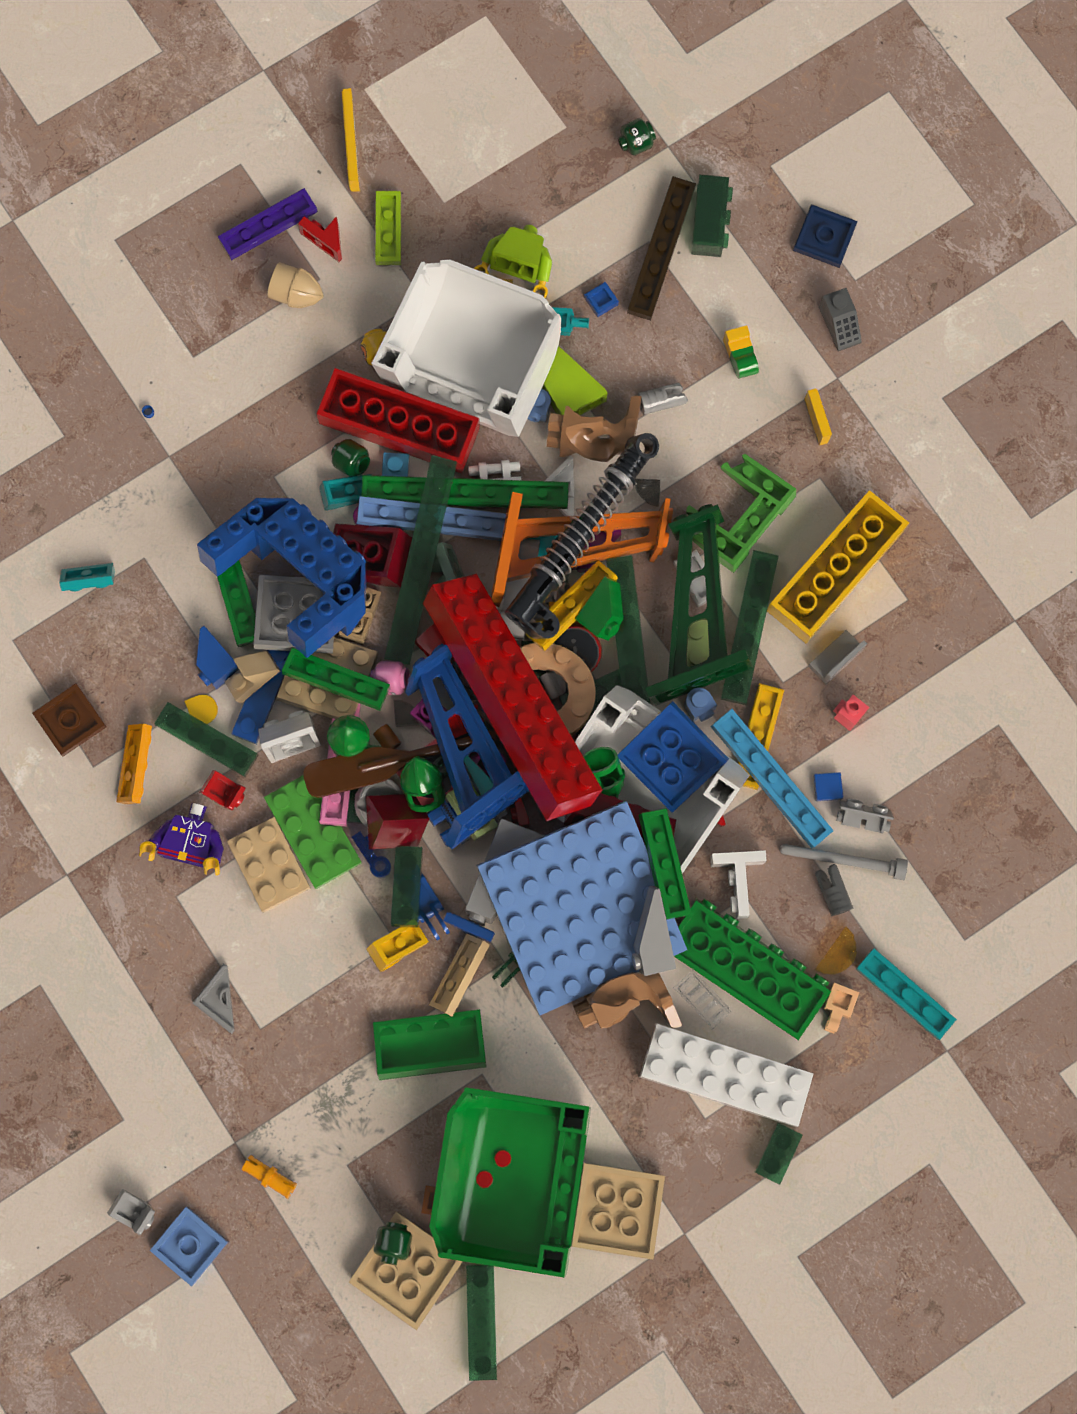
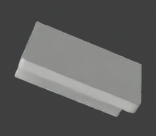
[808,630,867,684]

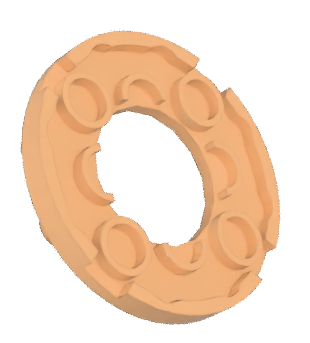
[520,643,595,736]

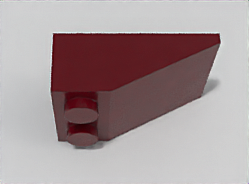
[333,523,415,588]

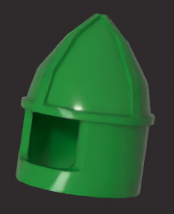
[327,715,370,757]
[583,747,625,798]
[400,756,446,812]

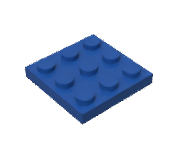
[618,701,729,813]

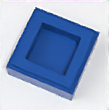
[584,282,619,317]
[813,772,843,802]

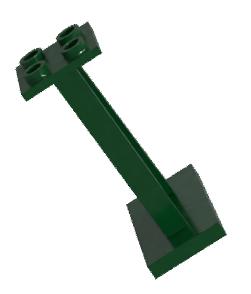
[646,504,753,706]

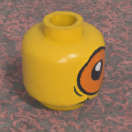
[360,329,387,366]

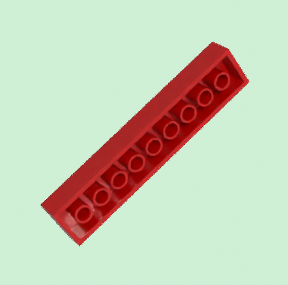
[423,573,602,821]

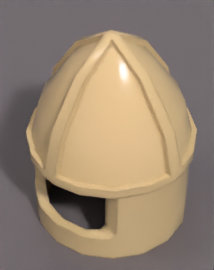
[268,262,324,308]

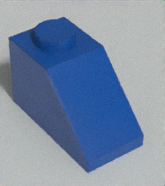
[196,626,239,690]

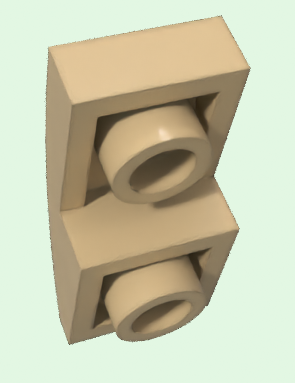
[339,587,381,645]

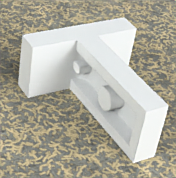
[710,850,767,919]

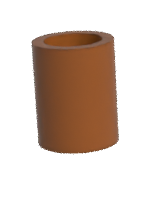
[373,724,402,749]

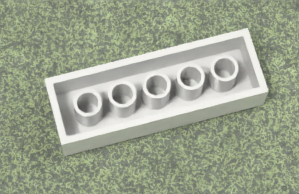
[639,1024,813,1127]

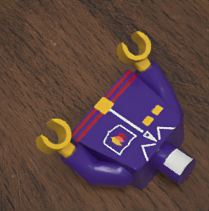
[139,803,224,876]

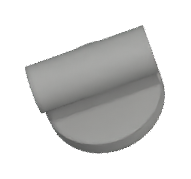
[540,671,568,700]

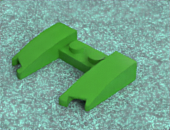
[686,454,796,573]

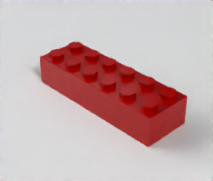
[317,368,480,474]

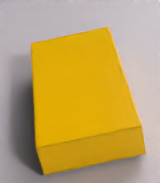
[804,388,832,446]

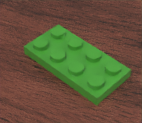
[264,775,362,889]

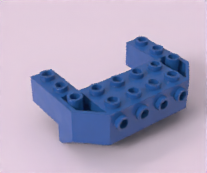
[197,498,366,658]

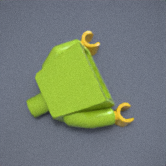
[474,225,552,299]

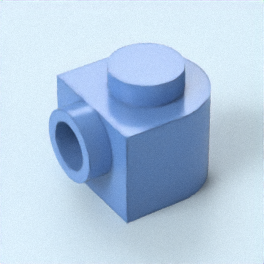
[527,389,551,422]
[685,688,717,722]

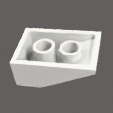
[258,711,321,763]

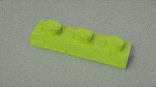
[375,191,401,265]

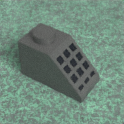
[819,288,862,352]

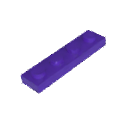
[218,188,318,261]

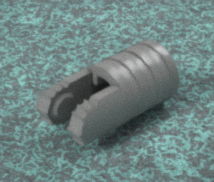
[638,383,688,415]

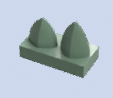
[425,542,464,584]

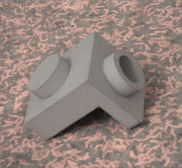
[107,1189,155,1235]

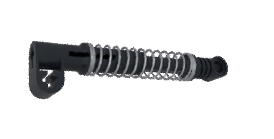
[505,433,659,639]

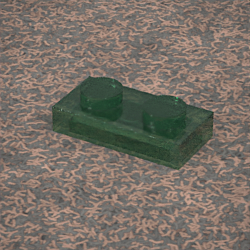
[754,1123,803,1185]

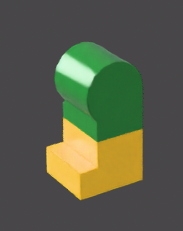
[723,325,759,379]

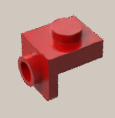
[199,770,246,810]

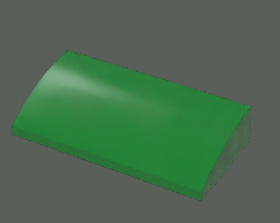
[373,1009,487,1081]

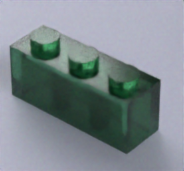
[691,174,733,257]

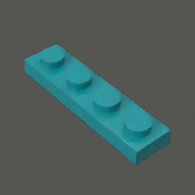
[856,948,957,1040]

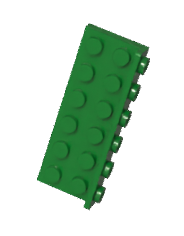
[674,898,832,1041]

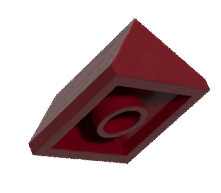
[366,794,430,850]

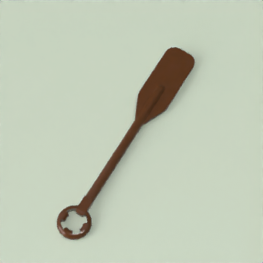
[303,729,500,798]

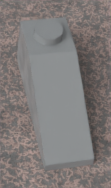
[632,886,676,976]

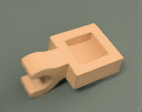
[824,983,859,1034]

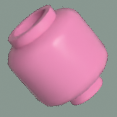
[370,661,410,695]

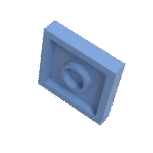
[150,1206,229,1286]

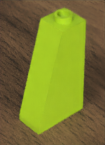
[542,346,608,416]

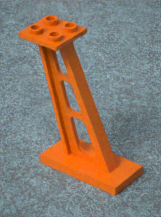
[491,492,673,607]

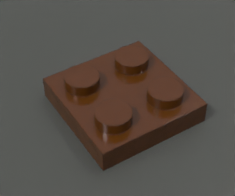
[32,683,107,757]

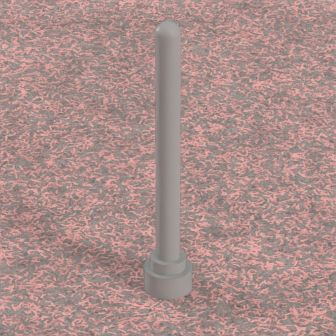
[779,844,908,881]

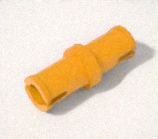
[242,1155,297,1199]

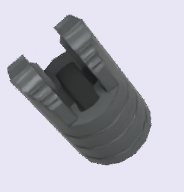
[815,864,854,917]

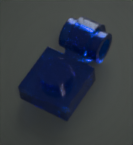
[352,831,392,879]

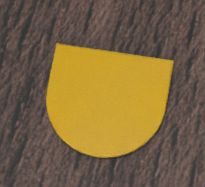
[184,695,218,729]

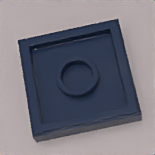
[793,204,858,268]

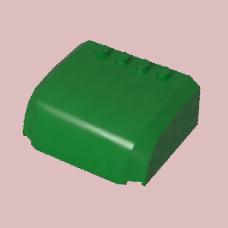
[429,1087,591,1278]

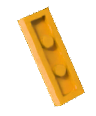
[116,724,152,804]

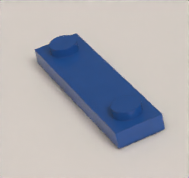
[231,650,290,745]

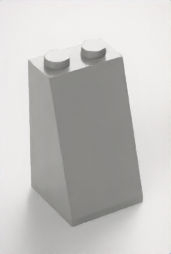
[465,819,545,926]

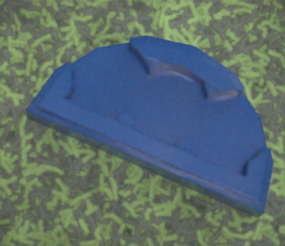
[443,912,495,943]

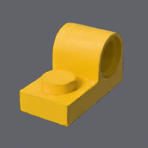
[366,919,429,972]

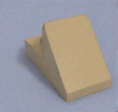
[225,651,280,703]

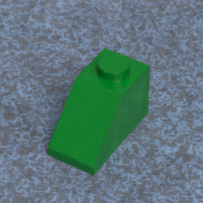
[575,576,623,641]

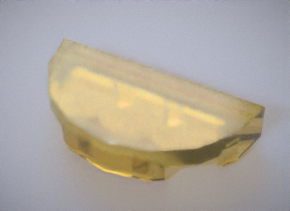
[814,926,857,975]

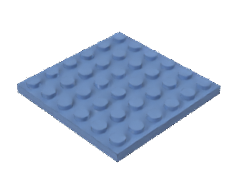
[476,801,687,1015]

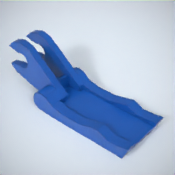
[394,864,450,940]

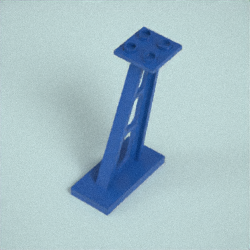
[405,644,529,849]

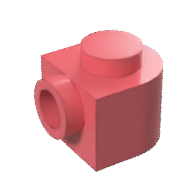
[833,695,870,731]

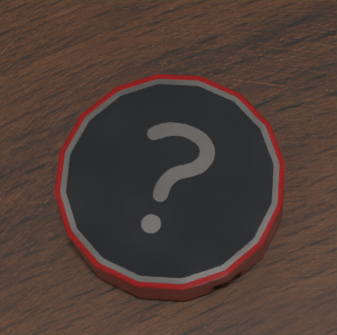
[553,626,602,673]

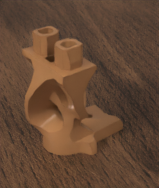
[547,396,642,462]
[573,972,682,1029]

